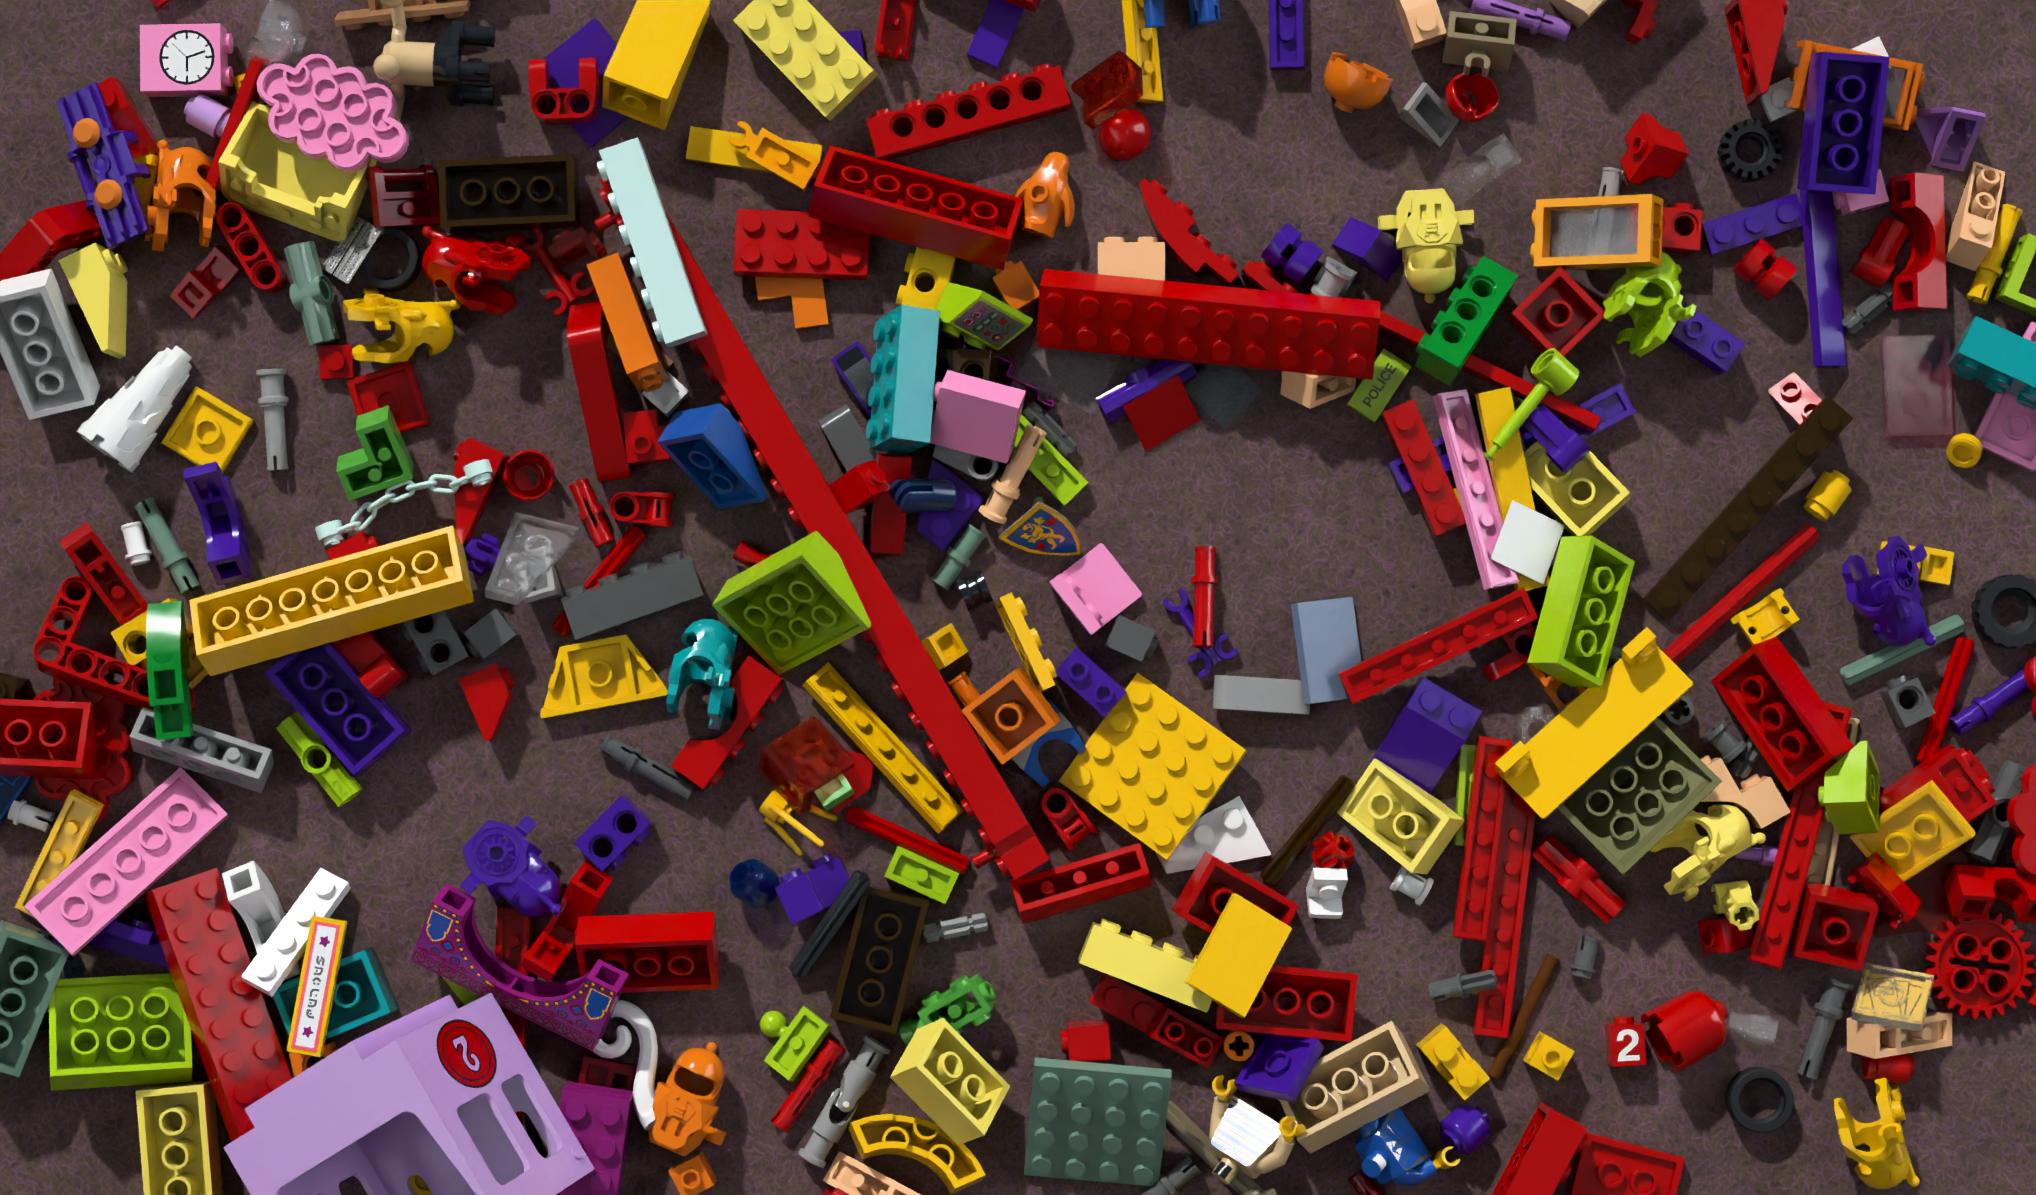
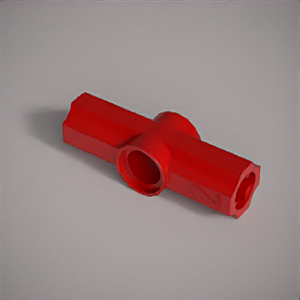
[1531,834,1626,924]

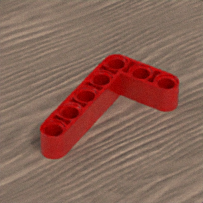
[0,200,102,281]
[567,301,632,483]
[33,576,195,715]

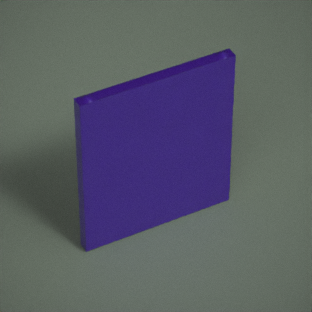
[544,18,628,148]

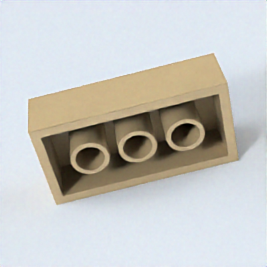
[1279,1021,1430,1154]

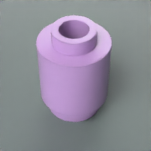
[184,93,231,138]

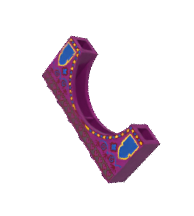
[410,884,629,1051]

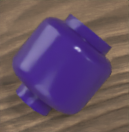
[1440,1104,1490,1155]

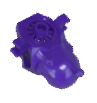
[1842,536,1936,647]
[460,815,562,918]

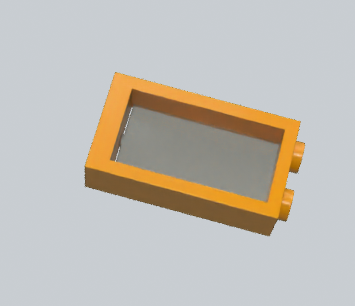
[1530,194,1664,271]

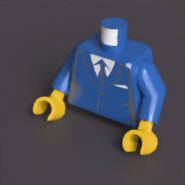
[1355,1108,1460,1186]

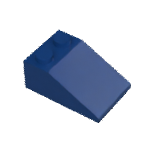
[657,403,767,509]

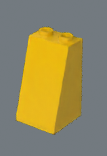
[602,0,711,130]

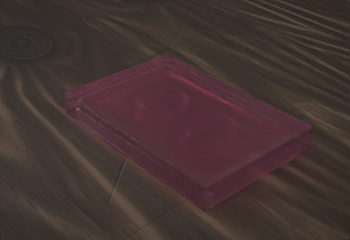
[1881,335,1954,437]

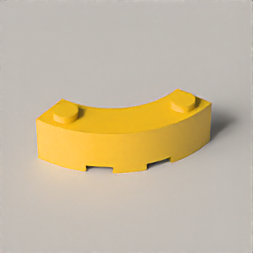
[848,1114,986,1195]

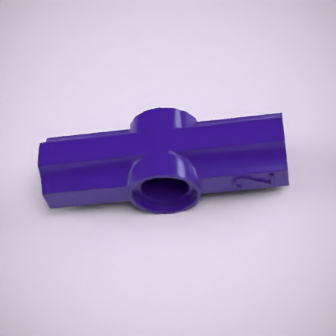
[1096,359,1197,424]

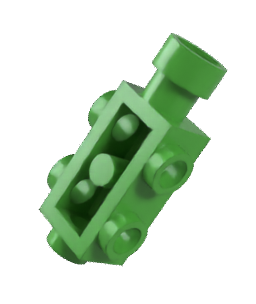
[898,973,996,1046]

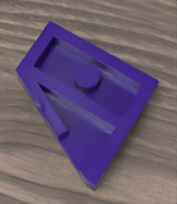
[917,459,985,551]

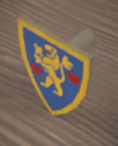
[999,497,1081,556]

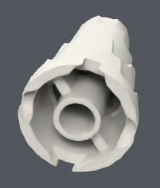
[76,346,192,473]

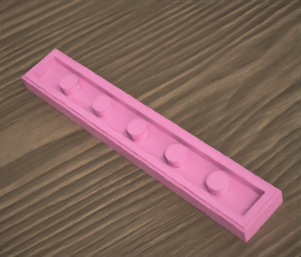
[1433,389,1519,591]

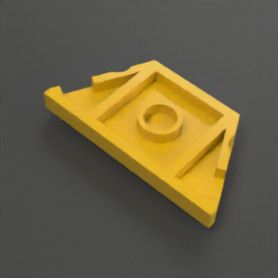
[540,635,668,719]

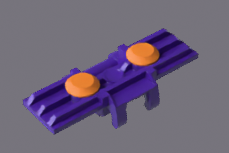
[56,82,151,249]

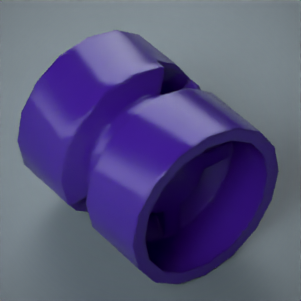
[1260,222,1324,285]

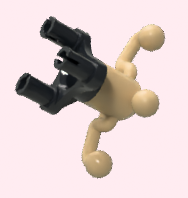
[373,0,496,126]

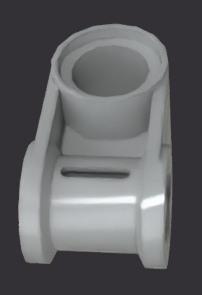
[1311,256,1357,298]

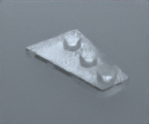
[485,512,580,605]

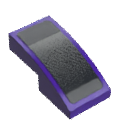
[831,341,874,417]

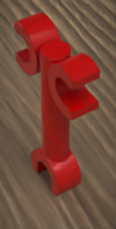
[520,228,595,316]

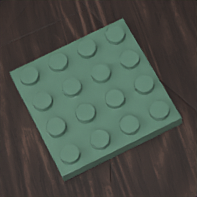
[1024,1057,1172,1186]

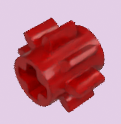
[1312,831,1354,869]

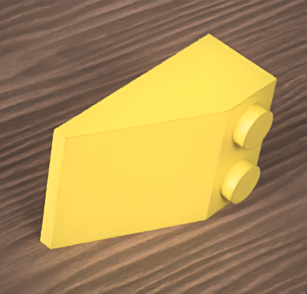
[59,243,128,359]
[1524,420,1630,536]
[1337,758,1465,875]

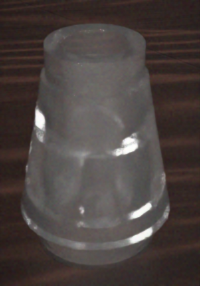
[1727,1011,1779,1048]

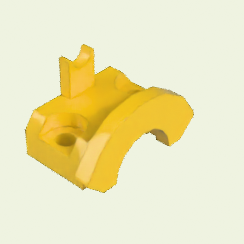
[1730,588,1800,646]

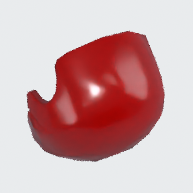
[1445,72,1499,123]
[1098,107,1152,161]
[503,450,555,501]

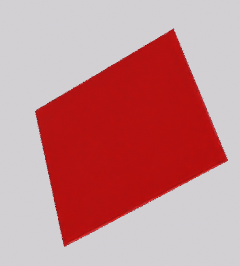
[1123,375,1200,451]

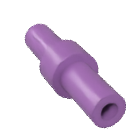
[1733,845,1778,866]

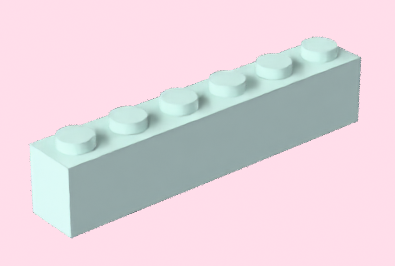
[597,137,708,348]

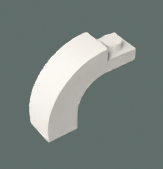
[222,861,300,980]

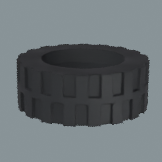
[1971,574,2036,649]

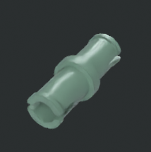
[931,524,986,590]

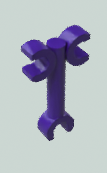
[1163,588,1238,677]

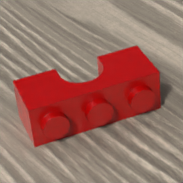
[1944,864,2036,923]

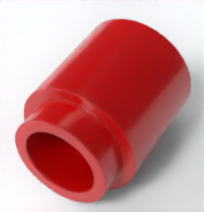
[1862,1053,1915,1084]

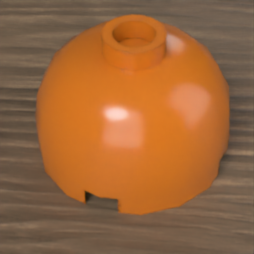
[1324,52,1393,113]

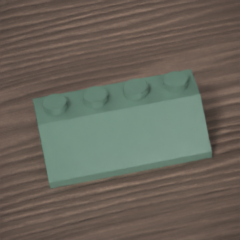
[0,920,69,1077]

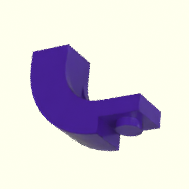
[184,461,251,585]

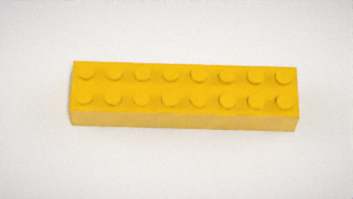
[189,526,474,676]

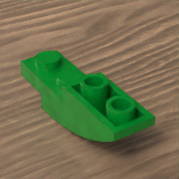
[146,601,194,740]

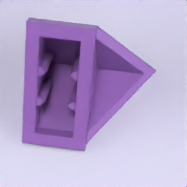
[1915,107,1986,172]

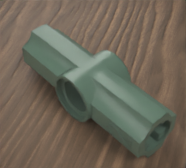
[284,241,340,346]

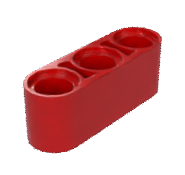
[216,202,287,293]

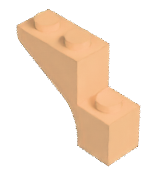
[1700,755,1791,829]

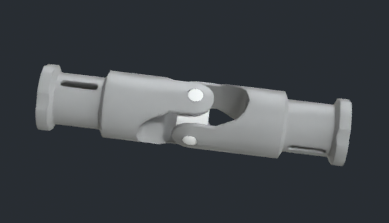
[798,1035,891,1168]

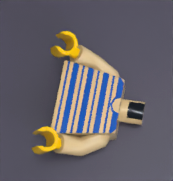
[1209,1075,1306,1185]

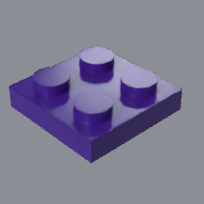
[1234,1033,1324,1102]

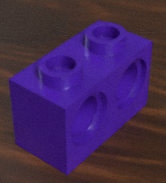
[1666,310,1745,375]
[1056,647,1127,717]
[574,795,653,872]

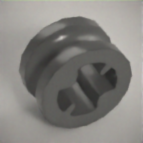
[1662,695,1695,725]

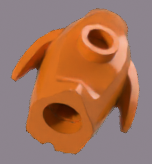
[1015,152,1075,239]

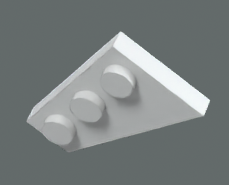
[1155,796,1272,874]

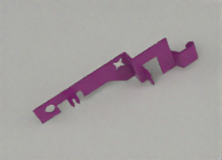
[938,329,1055,409]

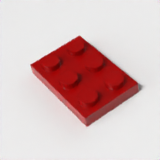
[1568,1132,1685,1195]

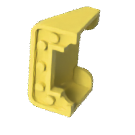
[218,101,377,242]

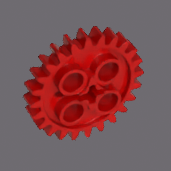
[1922,912,2036,1019]

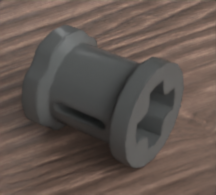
[1701,719,1747,764]

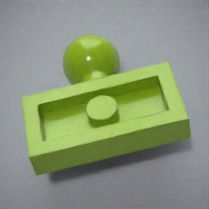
[760,1006,832,1082]

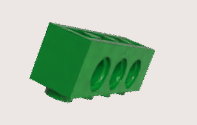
[1415,256,1518,386]

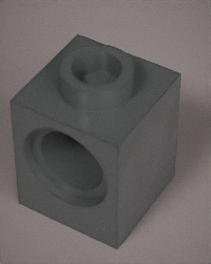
[463,608,521,660]
[1105,615,1158,663]
[1880,674,1936,728]

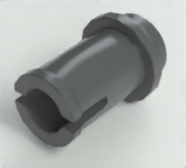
[1570,935,1600,979]

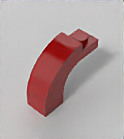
[520,861,614,982]

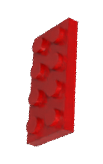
[733,209,870,281]

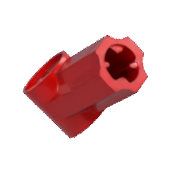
[1850,216,1910,289]

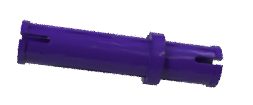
[1949,669,2030,737]

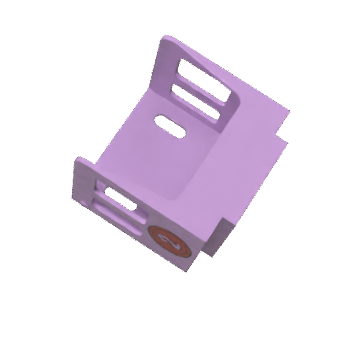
[223,993,595,1195]

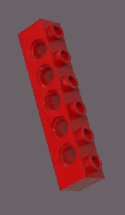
[866,64,1071,161]

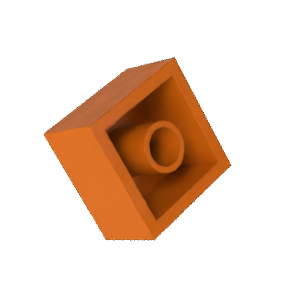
[961,666,1061,765]

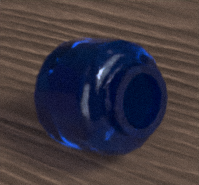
[729,859,780,909]

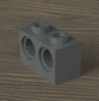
[401,609,473,676]

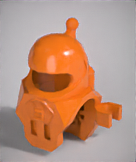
[145,140,217,252]
[633,1042,727,1157]

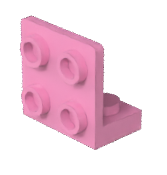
[1049,543,1142,636]

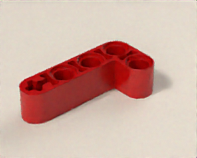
[332,631,410,699]

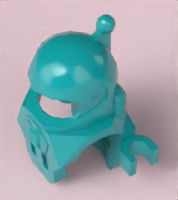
[666,619,738,730]

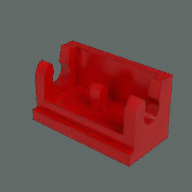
[875,0,918,61]
[1847,851,1922,930]

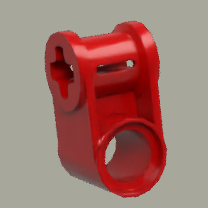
[609,492,675,528]
[1040,787,1098,851]

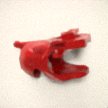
[422,226,531,314]

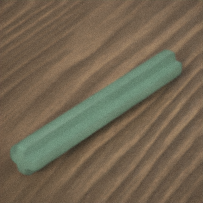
[1839,614,1966,686]

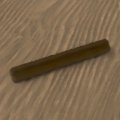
[1260,775,1355,886]

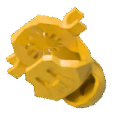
[343,288,461,364]
[1834,1078,1920,1189]

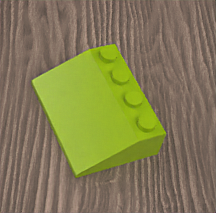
[712,530,871,675]
[49,973,192,1091]

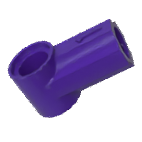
[1522,404,1591,474]

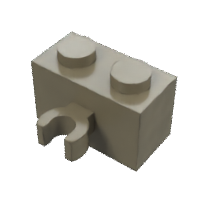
[1442,11,1517,78]

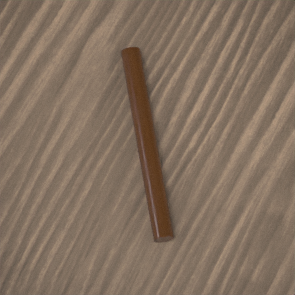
[1488,953,1559,1080]

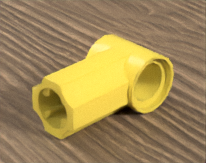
[1711,880,1759,930]

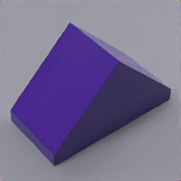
[1332,217,1402,282]

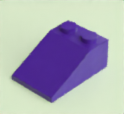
[1369,677,1482,794]

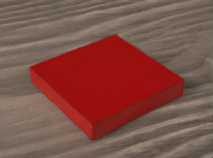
[346,360,431,434]

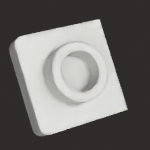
[1306,868,1348,919]

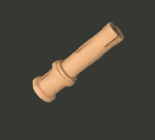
[978,424,1047,524]

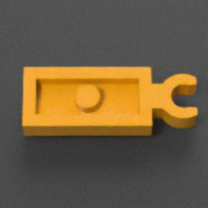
[728,121,821,192]

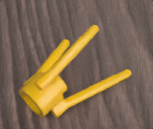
[759,790,838,856]

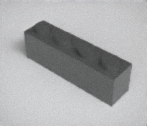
[561,551,704,640]

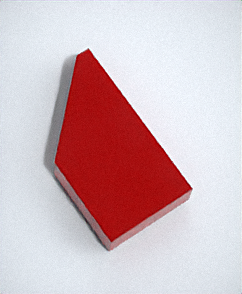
[833,751,874,813]

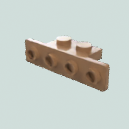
[334,0,471,30]

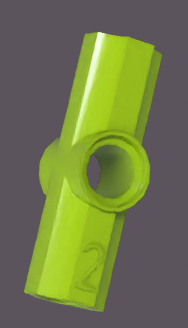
[276,711,363,807]

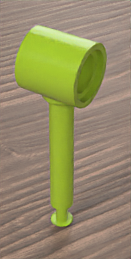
[1483,348,1579,461]

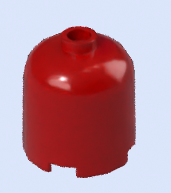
[1640,991,1729,1074]

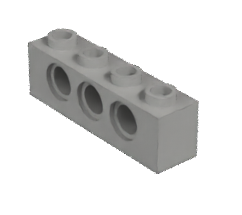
[129,707,274,793]

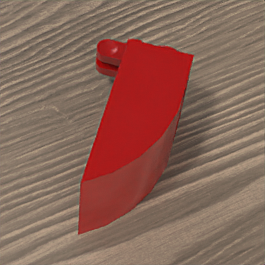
[1879,744,1997,823]

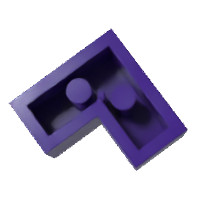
[775,853,850,925]

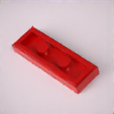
[868,453,912,554]

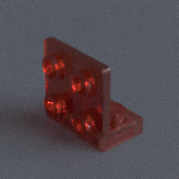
[759,717,855,816]

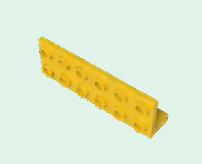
[1495,627,1693,819]

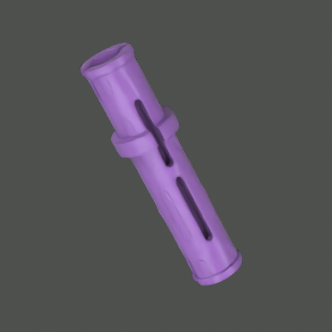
[1469,0,1572,42]

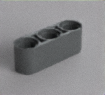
[818,404,877,472]

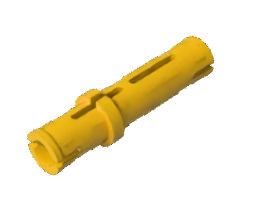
[1966,204,2023,304]

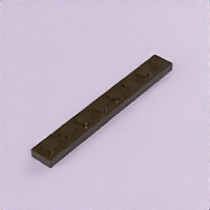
[1643,395,1853,621]

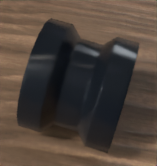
[956,570,993,611]

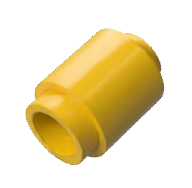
[1803,470,1852,522]

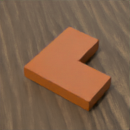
[755,277,829,330]

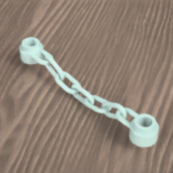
[315,459,493,547]

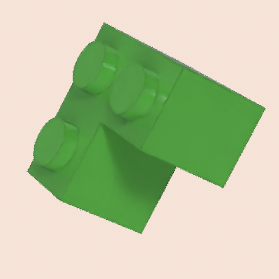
[336,405,414,501]

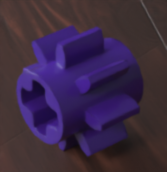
[465,533,504,577]

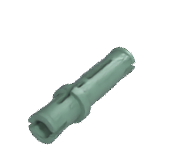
[134,497,201,595]

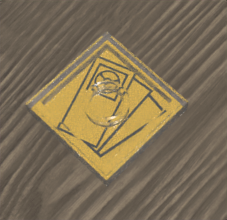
[1852,963,1934,1032]

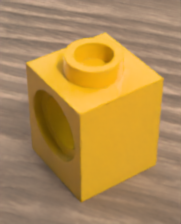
[1523,1031,1575,1080]

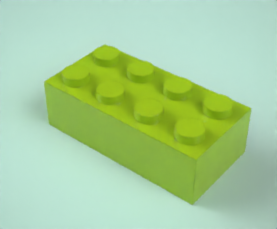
[1527,536,1635,687]

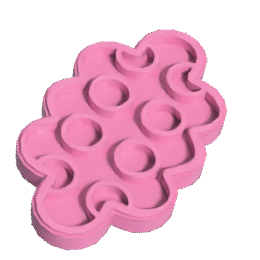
[257,54,409,173]

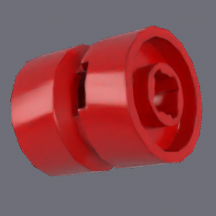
[1732,238,1797,301]

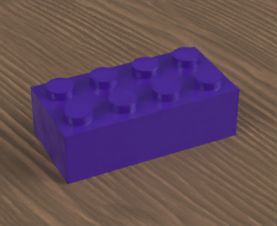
[1797,52,1890,194]
[265,642,412,775]

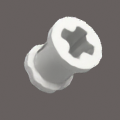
[1390,866,1434,906]

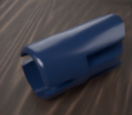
[889,479,956,513]

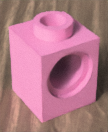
[1832,169,1889,216]

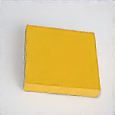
[161,386,255,473]

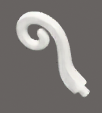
[593,1000,658,1130]

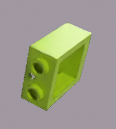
[1994,233,2036,316]

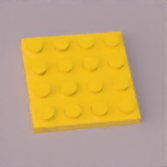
[1059,672,1247,860]

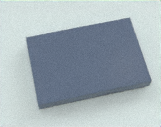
[1291,597,1362,705]

